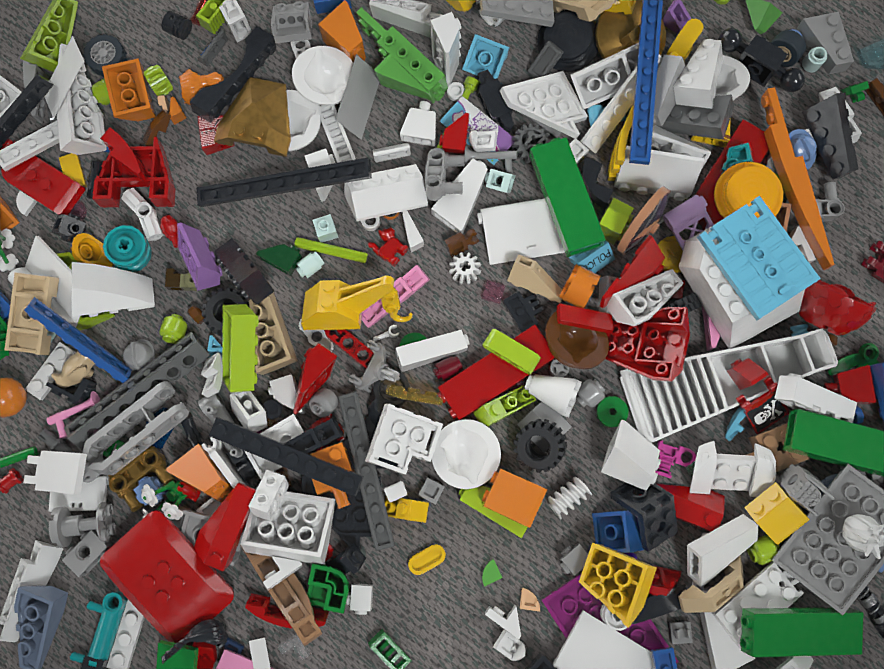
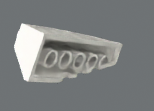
[57,44,107,155]

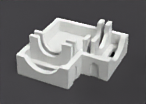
[365,404,443,475]

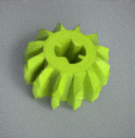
[144,64,173,96]

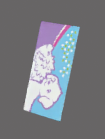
[440,96,515,165]

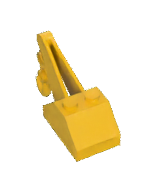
[301,276,413,330]

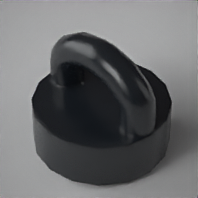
[262,399,282,420]

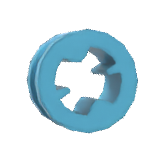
[790,324,808,336]

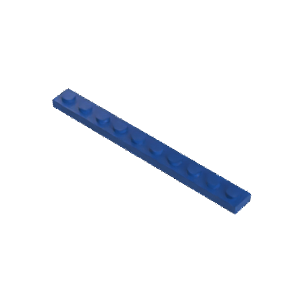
[629,0,663,165]

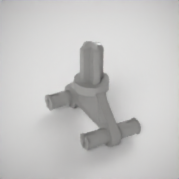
[349,340,400,393]

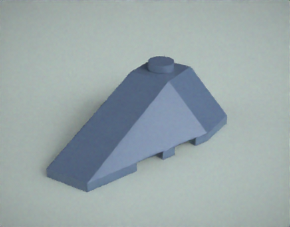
[14,586,68,669]

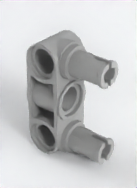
[425,148,465,201]
[786,182,845,222]

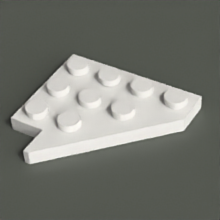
[500,71,588,138]

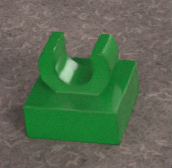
[841,81,869,103]

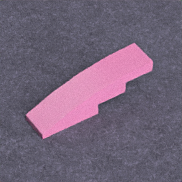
[361,265,430,328]

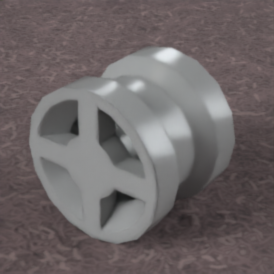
[549,359,570,377]

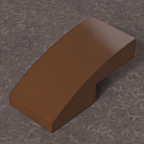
[142,110,171,146]

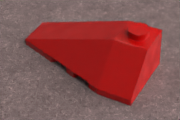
[194,483,256,571]

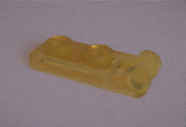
[386,384,443,406]

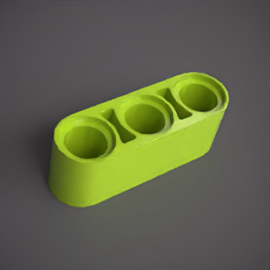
[482,329,541,375]

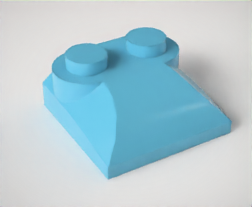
[462,34,509,79]

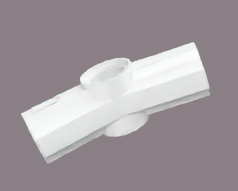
[121,188,164,241]

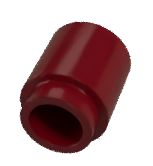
[433,356,463,381]

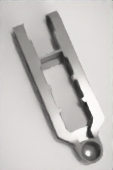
[82,381,189,483]

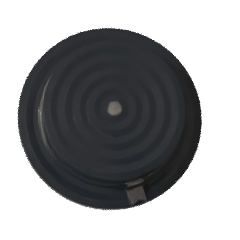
[537,10,599,72]

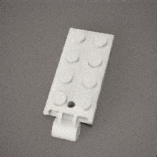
[713,561,804,648]

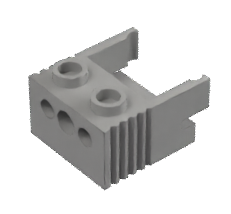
[271,1,312,43]

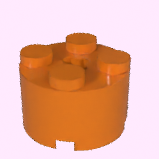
[559,264,600,308]

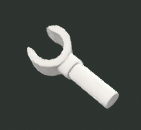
[373,325,400,342]

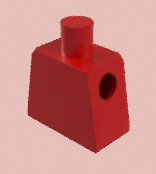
[824,365,876,404]

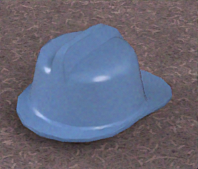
[789,129,817,169]

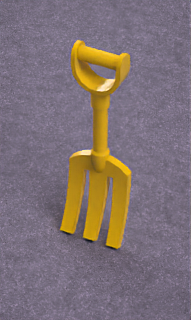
[607,19,703,181]

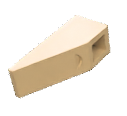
[507,254,562,303]

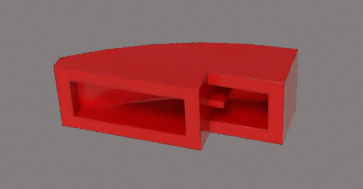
[100,127,147,182]

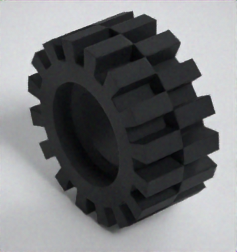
[663,293,702,313]

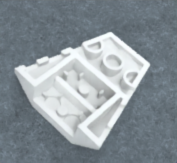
[72,262,155,320]

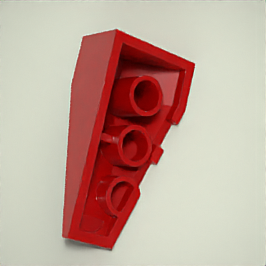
[600,235,665,308]
[638,484,725,533]

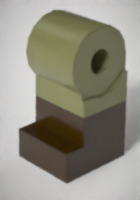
[165,268,197,291]

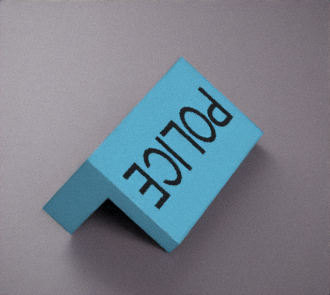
[569,241,615,273]

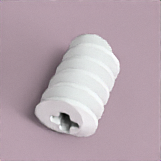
[548,477,592,520]

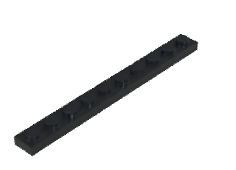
[196,157,372,207]

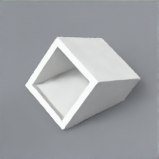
[601,420,661,491]

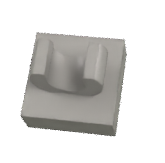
[669,621,693,644]

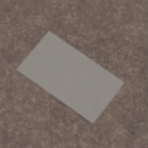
[336,54,379,140]

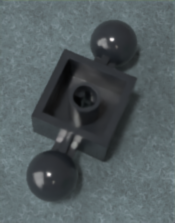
[718,28,805,92]

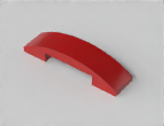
[245,593,329,628]

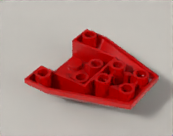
[605,307,690,382]

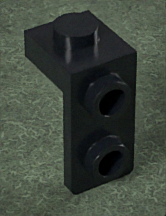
[46,378,97,405]
[326,543,366,575]

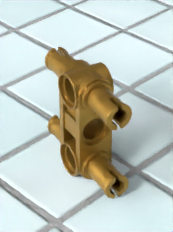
[108,446,175,512]

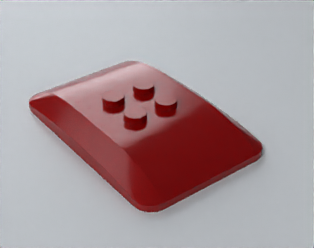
[100,510,234,643]

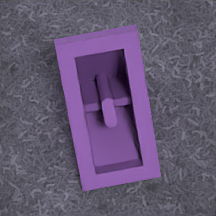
[663,0,691,34]

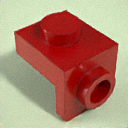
[192,642,217,669]

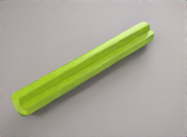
[295,237,368,263]

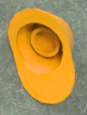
[71,233,114,267]

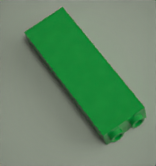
[529,137,606,257]
[783,409,884,477]
[740,607,864,657]

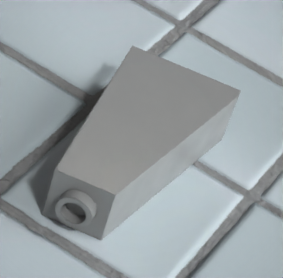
[653,55,686,126]

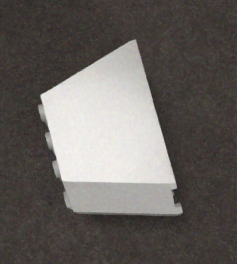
[679,226,805,349]

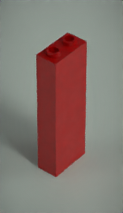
[694,119,769,230]
[437,325,556,420]

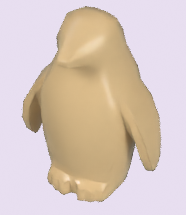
[51,351,95,389]

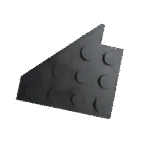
[301,476,381,550]

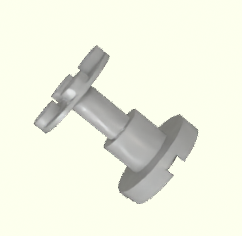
[49,502,116,548]

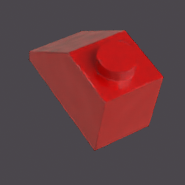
[439,113,470,154]
[727,358,769,390]

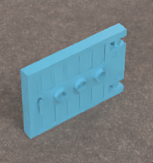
[697,196,821,321]

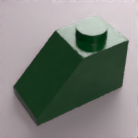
[256,244,303,276]

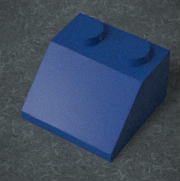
[592,510,644,553]

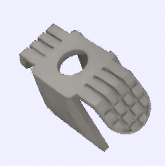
[778,464,835,516]

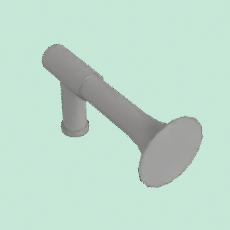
[465,146,518,174]

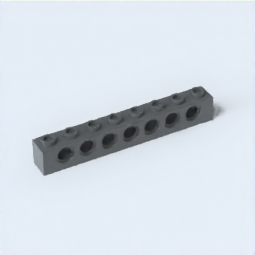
[64,332,210,451]

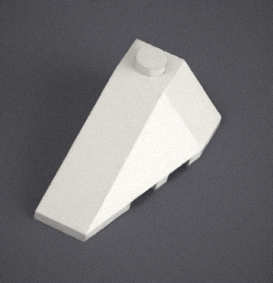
[651,125,711,168]
[606,269,683,326]

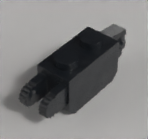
[477,69,514,132]

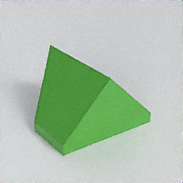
[746,0,783,34]

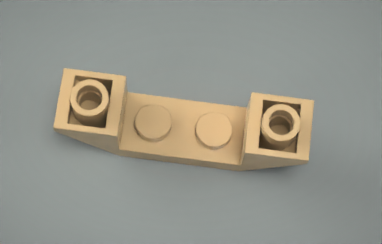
[678,555,744,613]

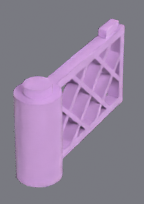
[663,195,714,250]

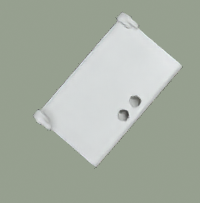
[49,475,109,512]

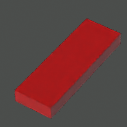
[557,304,614,334]

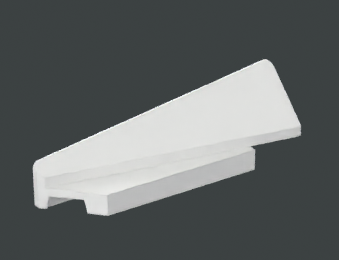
[0,540,63,642]

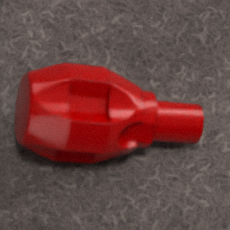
[160,215,178,248]

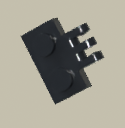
[502,291,545,333]

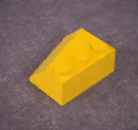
[579,543,657,628]

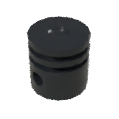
[161,11,192,40]

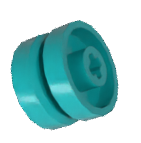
[103,225,152,272]

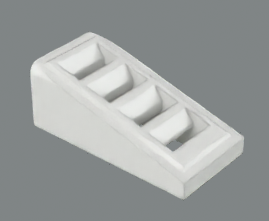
[402,211,424,253]

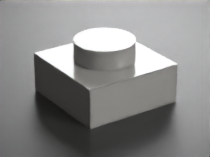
[419,477,445,504]

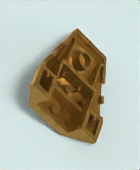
[214,77,291,157]

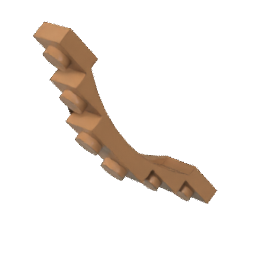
[240,545,322,646]

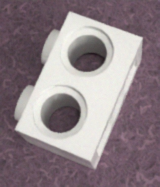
[249,470,289,522]

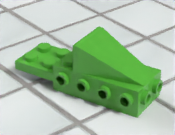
[356,7,448,104]

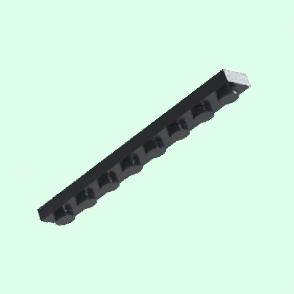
[209,417,364,496]

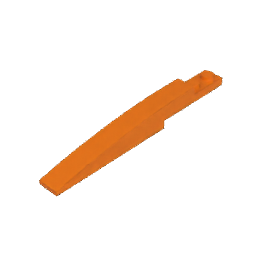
[761,87,835,270]

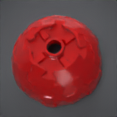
[799,280,877,336]

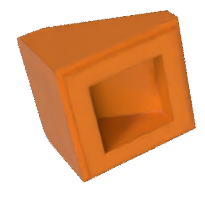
[170,97,186,125]

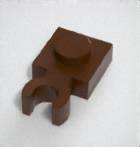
[444,229,479,257]

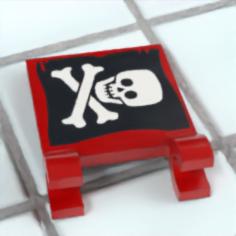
[736,376,790,434]

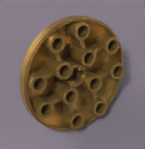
[595,0,666,59]

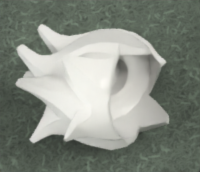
[842,514,884,559]

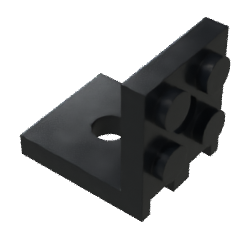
[610,483,678,552]

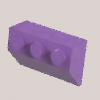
[177,223,222,290]

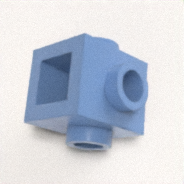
[133,476,168,505]

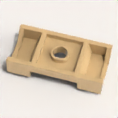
[553,0,617,22]
[5,272,59,355]

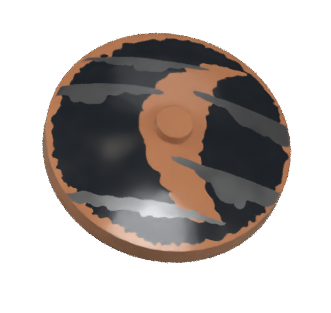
[617,186,671,255]

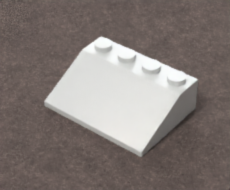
[614,146,705,201]
[240,487,335,565]

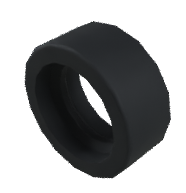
[373,372,410,407]

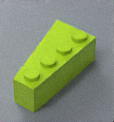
[20,0,78,72]

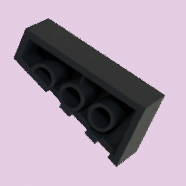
[214,238,275,305]

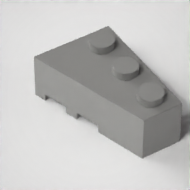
[796,12,854,75]

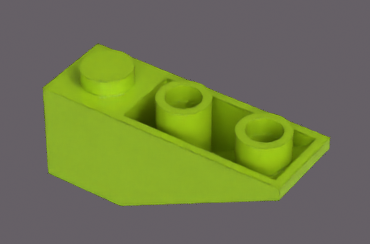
[474,384,536,427]

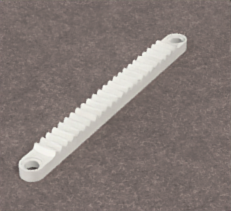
[291,40,380,231]

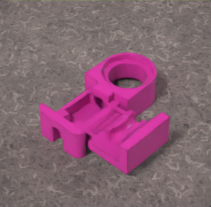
[655,440,696,479]

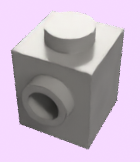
[559,543,588,576]

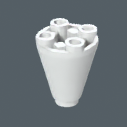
[525,374,582,418]

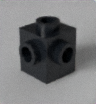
[51,214,86,243]

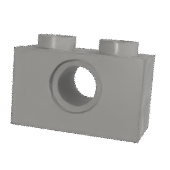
[62,530,113,577]

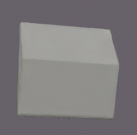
[517,402,572,453]

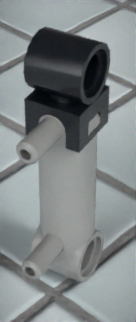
[198,393,258,482]

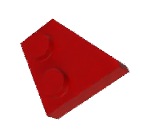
[649,566,682,596]

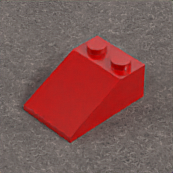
[293,343,337,414]

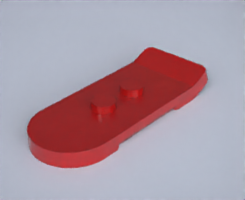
[1,156,85,216]

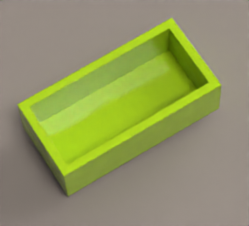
[222,304,259,392]

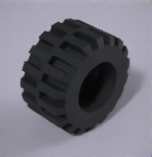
[202,287,250,337]
[514,419,567,473]

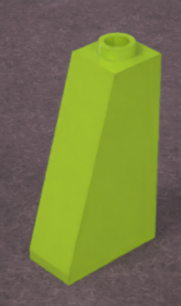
[458,486,542,538]

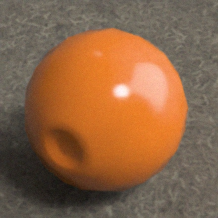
[0,377,27,418]

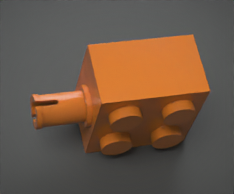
[310,442,355,509]

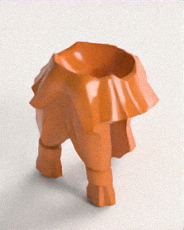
[179,69,224,106]

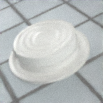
[292,46,353,105]
[715,55,750,101]
[287,90,321,151]
[432,419,501,489]

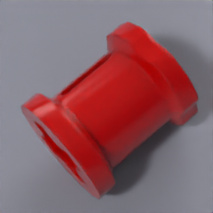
[0,468,24,494]

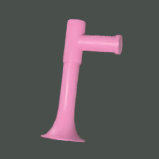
[46,391,100,439]

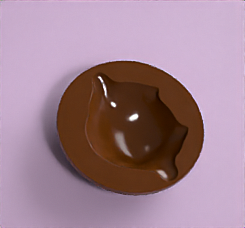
[546,311,609,369]

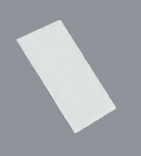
[44,36,84,119]

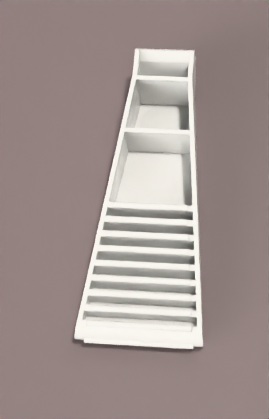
[620,329,838,443]

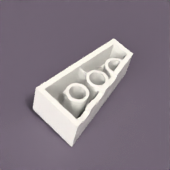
[775,373,857,423]

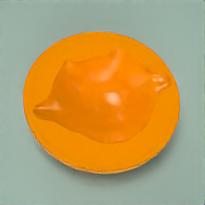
[714,162,783,218]

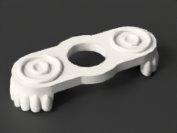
[299,319,334,352]

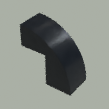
[581,157,613,209]

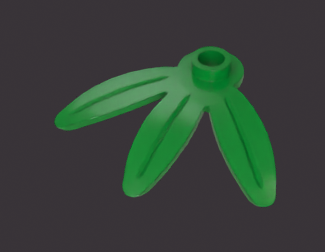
[828,343,879,375]

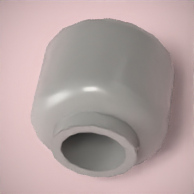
[576,379,605,408]
[309,388,338,417]

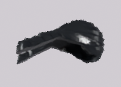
[161,619,228,664]

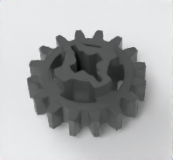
[512,123,551,163]

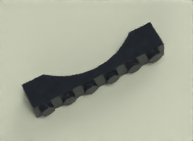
[190,26,276,123]

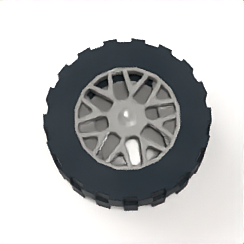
[83,34,127,77]

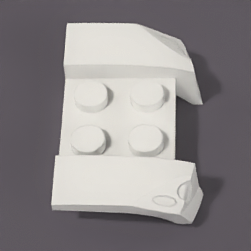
[689,441,776,497]

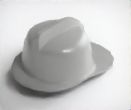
[123,339,155,377]

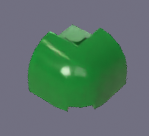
[307,563,349,614]

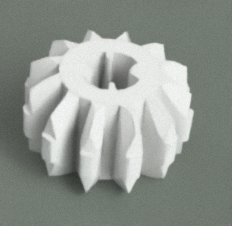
[449,252,481,284]

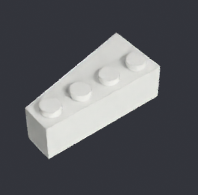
[673,39,723,109]

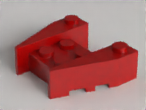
[92,137,176,208]

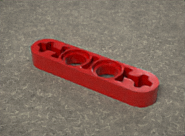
[325,329,374,369]

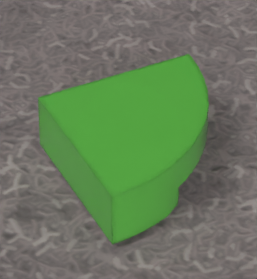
[482,559,502,587]

